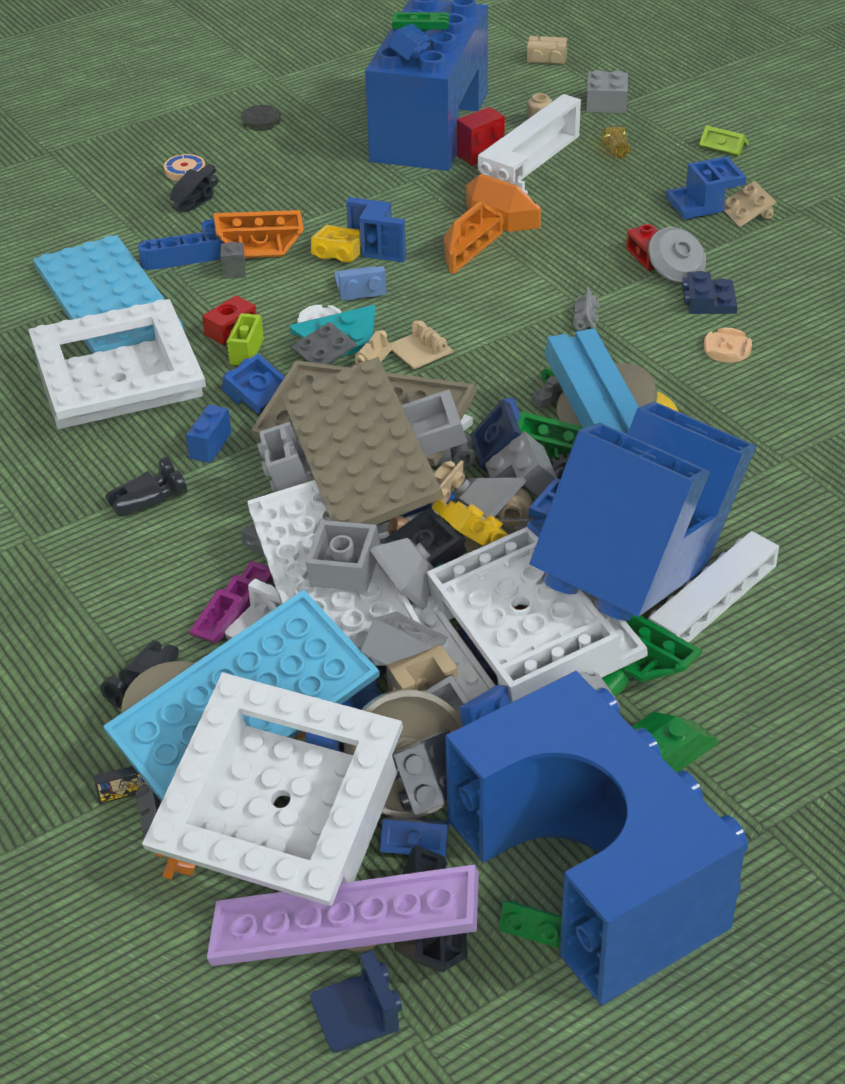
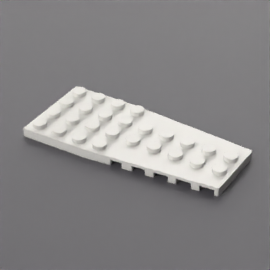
[248,480,421,666]

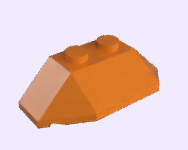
[466,174,541,232]
[443,201,503,274]
[213,210,304,258]

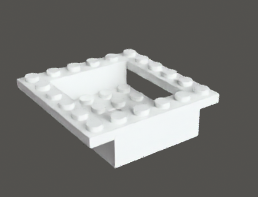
[28,299,206,430]
[411,527,648,703]
[142,672,403,907]

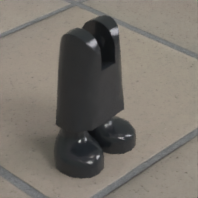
[106,456,188,517]
[100,640,179,709]

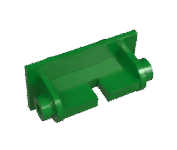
[499,900,562,948]

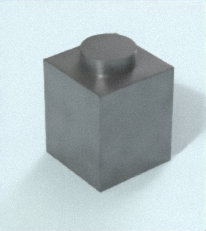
[221,242,246,279]

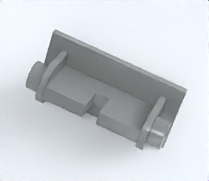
[573,287,600,330]

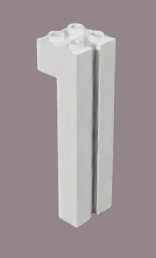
[478,94,581,194]

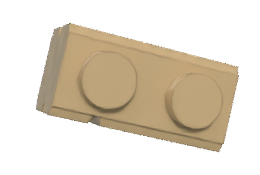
[527,36,567,64]

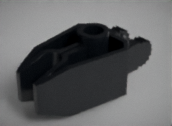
[170,164,219,212]

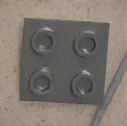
[291,321,357,365]

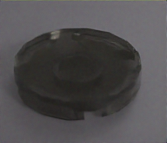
[241,105,281,131]

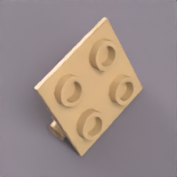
[723,181,776,227]
[391,320,453,370]

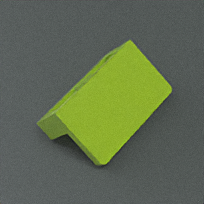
[699,125,749,157]

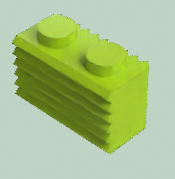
[226,313,264,365]

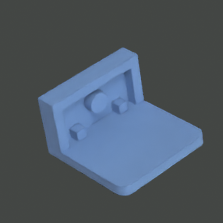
[334,266,386,300]

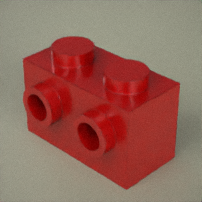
[626,224,658,271]

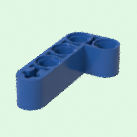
[138,219,224,270]

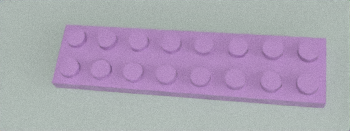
[207,865,479,966]

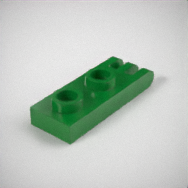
[392,12,450,32]

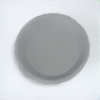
[648,227,706,284]

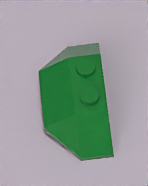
[518,411,583,477]
[621,615,702,683]
[632,712,719,773]

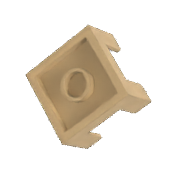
[386,645,458,692]

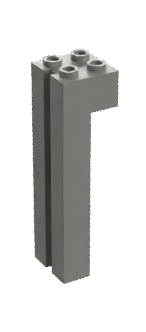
[257,389,467,493]

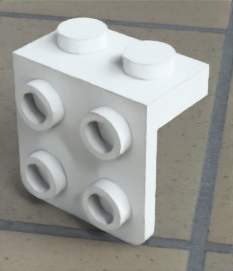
[225,579,282,640]

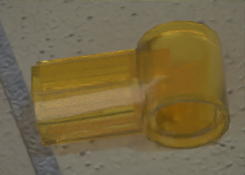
[602,125,630,159]

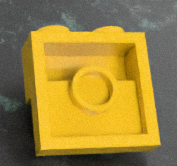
[311,225,361,262]
[432,500,509,546]

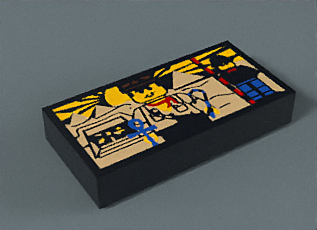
[93,766,148,804]

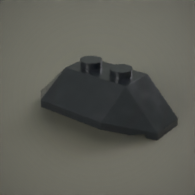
[394,845,467,973]

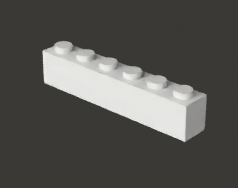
[647,531,779,642]

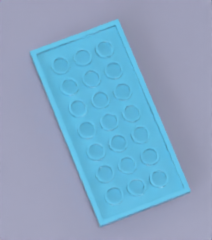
[33,235,184,354]
[103,590,379,802]

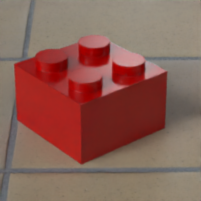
[457,107,505,166]

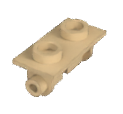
[352,330,395,367]
[431,460,465,512]

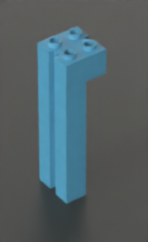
[544,328,639,434]

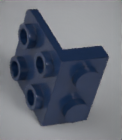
[310,950,403,1053]

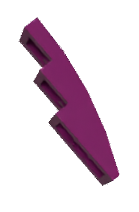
[189,561,273,644]

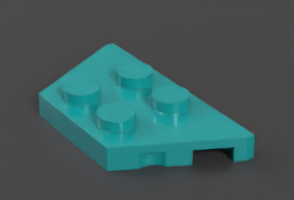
[289,305,376,357]

